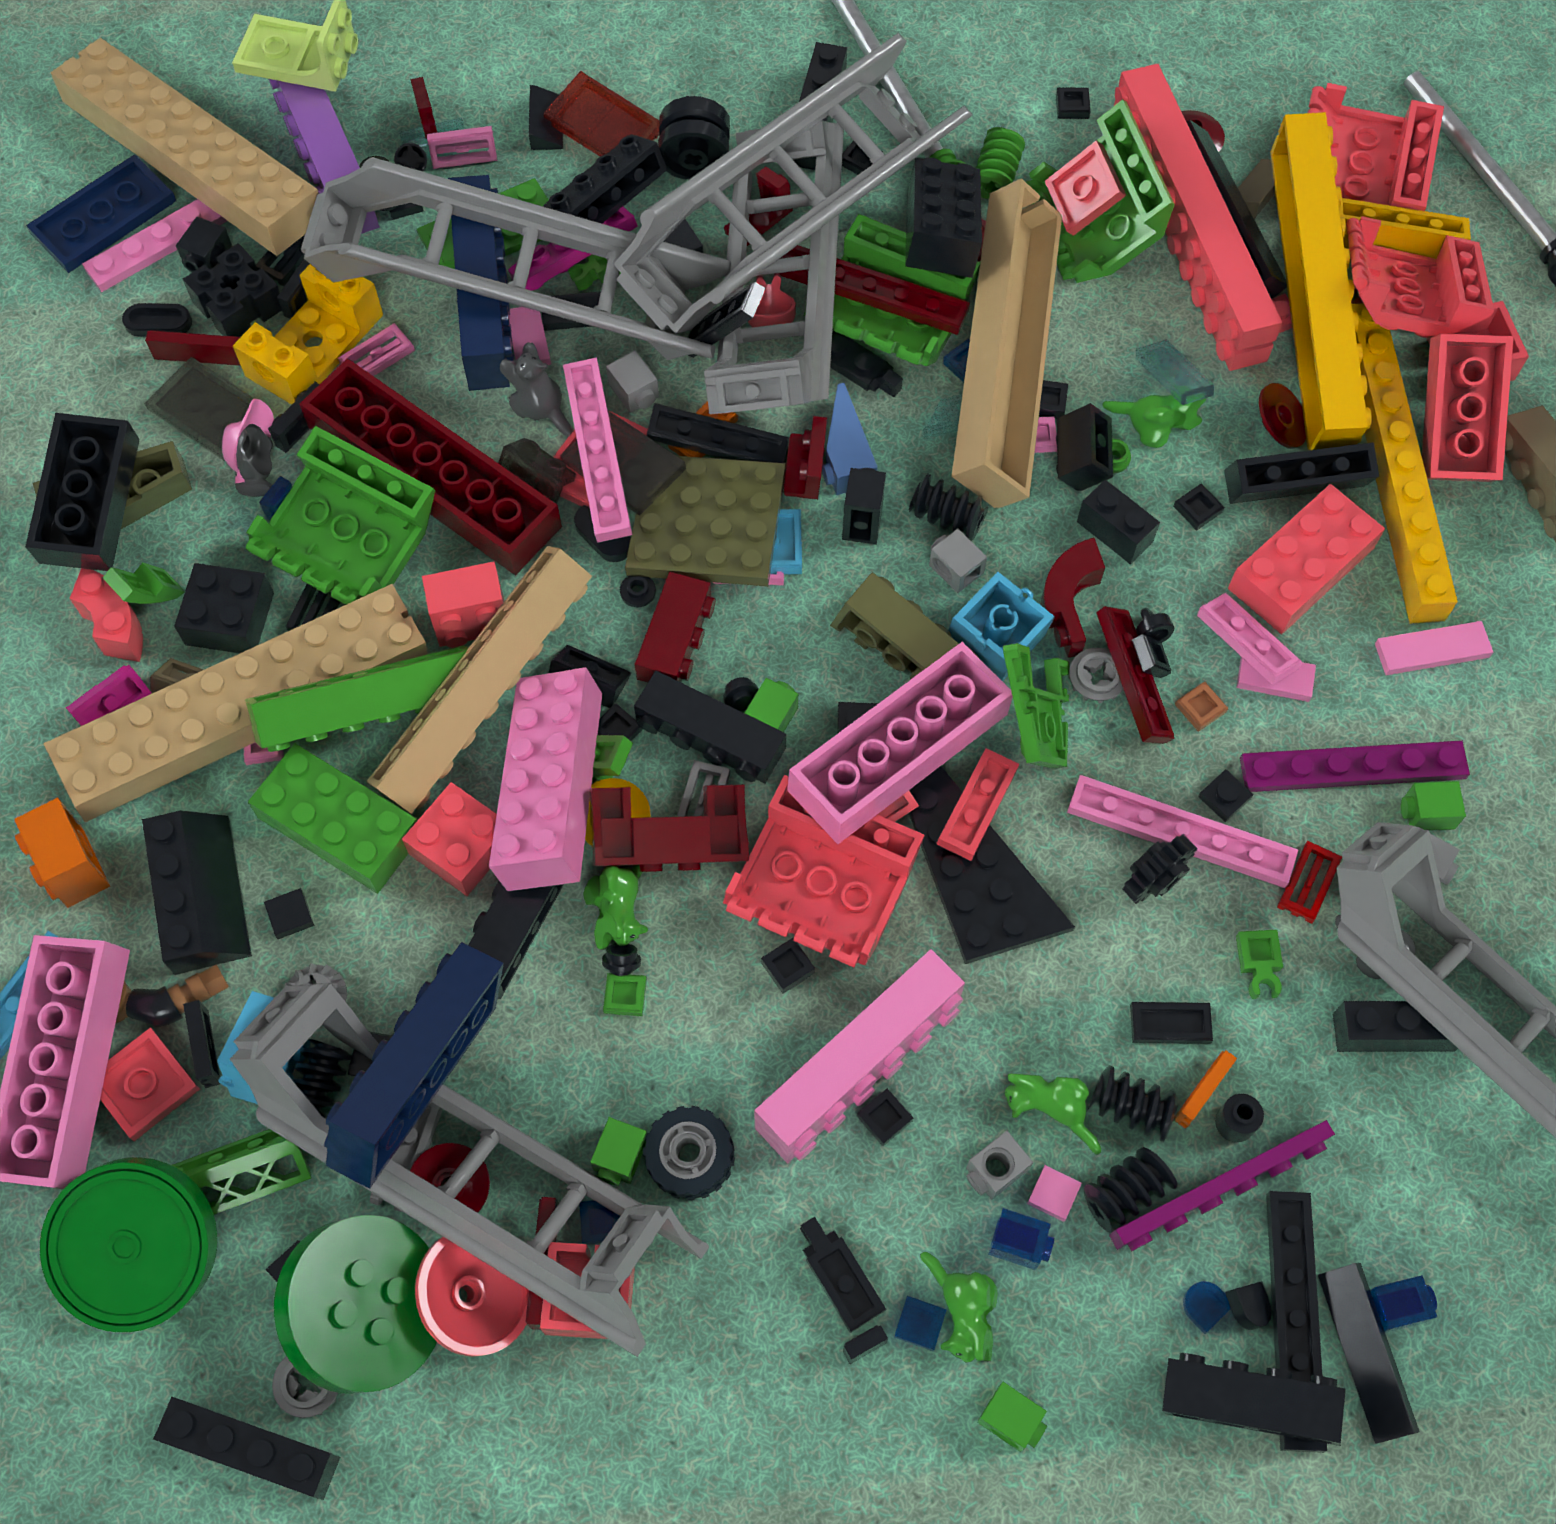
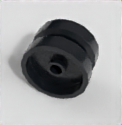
[658,96,730,179]

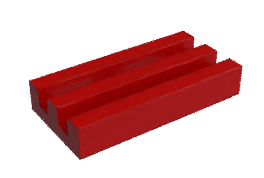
[1277,840,1343,924]

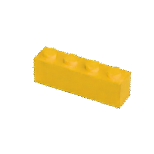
[1339,198,1471,259]

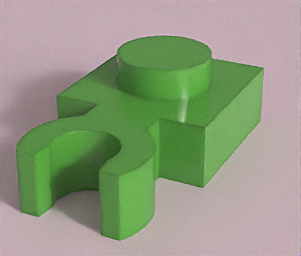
[567,254,621,291]
[1236,930,1283,999]

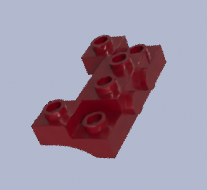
[590,784,749,872]

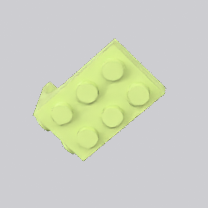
[232,0,358,92]

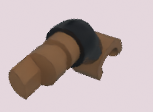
[115,964,229,1027]

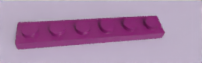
[1240,740,1470,792]
[1109,1120,1335,1252]

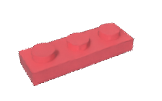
[937,748,1020,861]

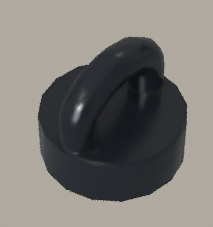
[1136,608,1175,642]

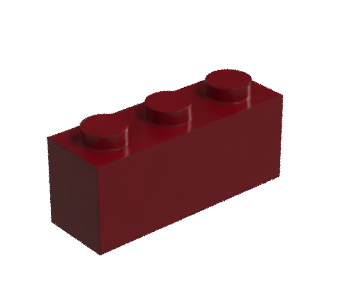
[635,571,716,683]

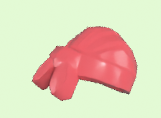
[748,273,796,328]

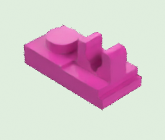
[66,665,152,726]

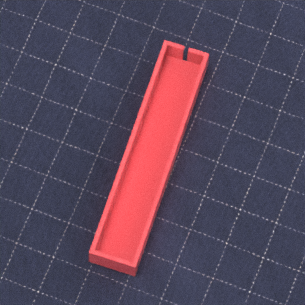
[1114,64,1283,371]

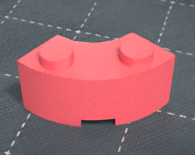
[69,568,143,662]

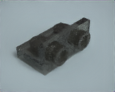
[498,438,577,504]

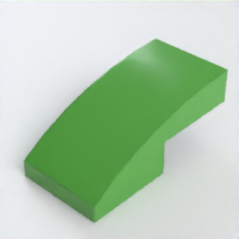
[102,562,185,604]

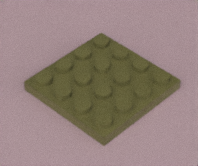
[625,454,786,587]

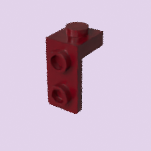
[724,166,793,246]

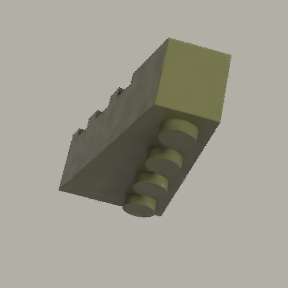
[32,441,192,529]
[830,572,979,680]

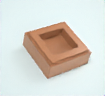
[1175,681,1228,732]

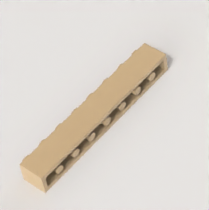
[366,546,592,814]

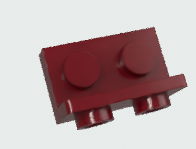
[783,416,827,500]

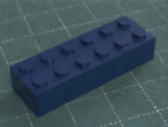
[448,175,514,391]
[324,942,504,1189]

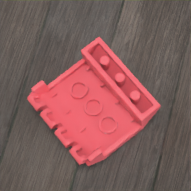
[1307,83,1444,211]
[1346,216,1494,338]
[723,775,924,968]

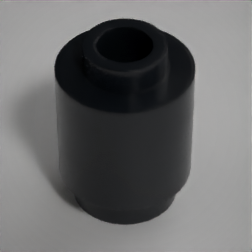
[1215,1094,1264,1142]

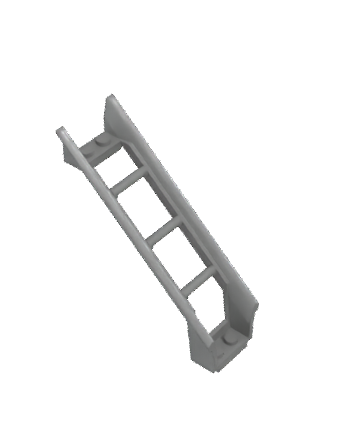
[613,33,973,334]
[704,120,844,414]
[301,157,731,360]
[1337,822,1556,1138]
[230,983,709,1357]

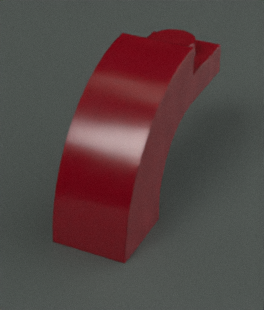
[1040,538,1105,658]

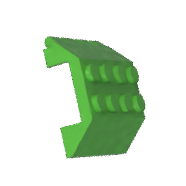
[1026,99,1175,283]
[803,214,980,366]
[246,426,435,605]

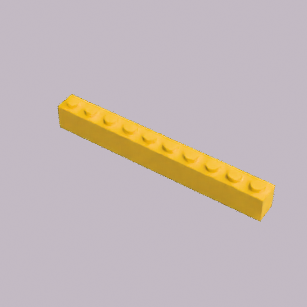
[1352,303,1458,624]

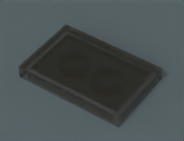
[144,357,254,461]
[560,410,686,516]

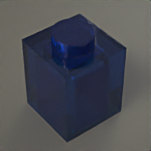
[988,1208,1055,1270]
[1370,1275,1437,1333]

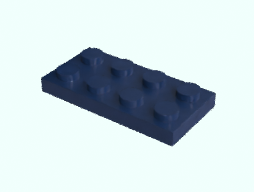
[26,154,177,273]

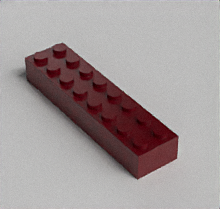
[299,358,562,576]

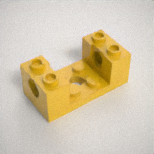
[233,264,383,405]

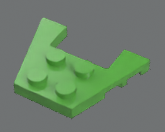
[1003,643,1070,768]

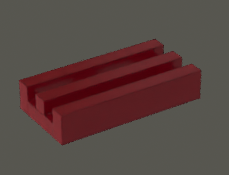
[410,77,438,139]

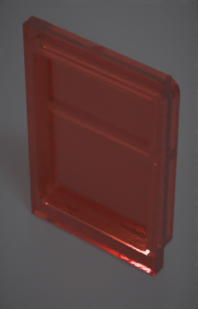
[544,71,659,156]

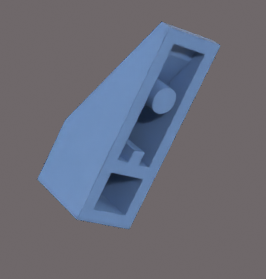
[822,383,878,495]

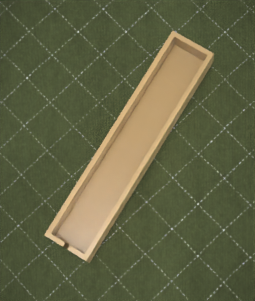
[50,38,319,256]
[951,178,1062,508]
[43,584,427,822]

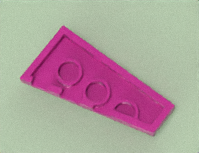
[508,207,638,291]

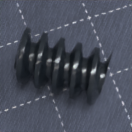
[909,473,988,541]
[292,1039,352,1119]
[1087,1065,1178,1143]
[1084,1147,1178,1233]

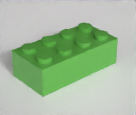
[248,743,417,894]

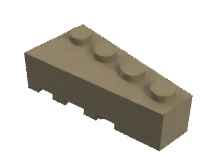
[1505,405,1556,542]

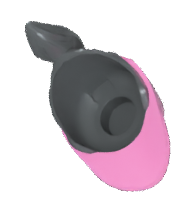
[222,398,279,498]

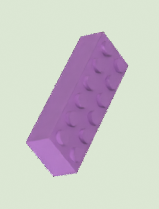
[268,79,379,234]

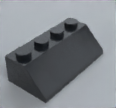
[142,810,252,975]

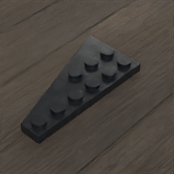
[909,766,1075,964]

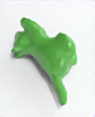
[1102,383,1207,448]
[583,865,648,950]
[1004,1073,1101,1155]
[920,1252,998,1363]

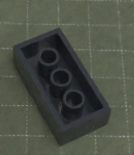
[905,158,982,278]
[25,413,140,571]

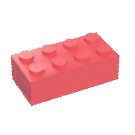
[1422,334,1513,482]
[1228,484,1385,635]

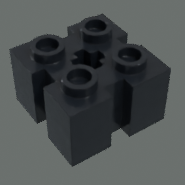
[183,243,282,337]

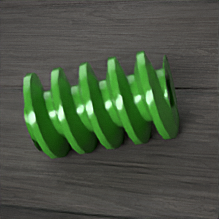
[975,127,1025,199]

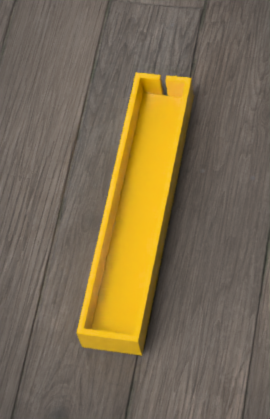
[1270,112,1371,450]

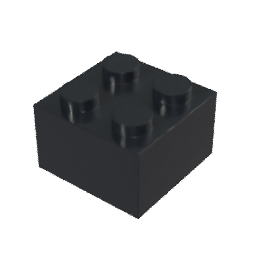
[174,563,274,654]

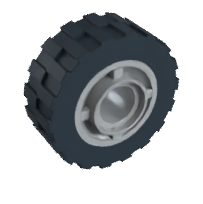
[643,1106,735,1200]

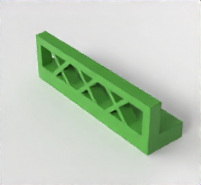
[172,1129,311,1215]

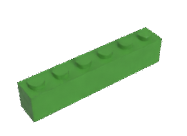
[245,645,468,752]

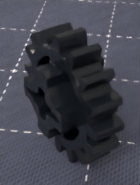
[1122,834,1198,904]

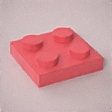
[1045,140,1126,236]
[100,1027,200,1142]

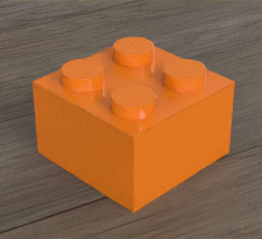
[14,797,110,908]

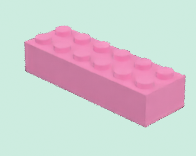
[787,642,1013,844]
[489,667,602,891]
[0,935,130,1189]
[754,949,965,1164]

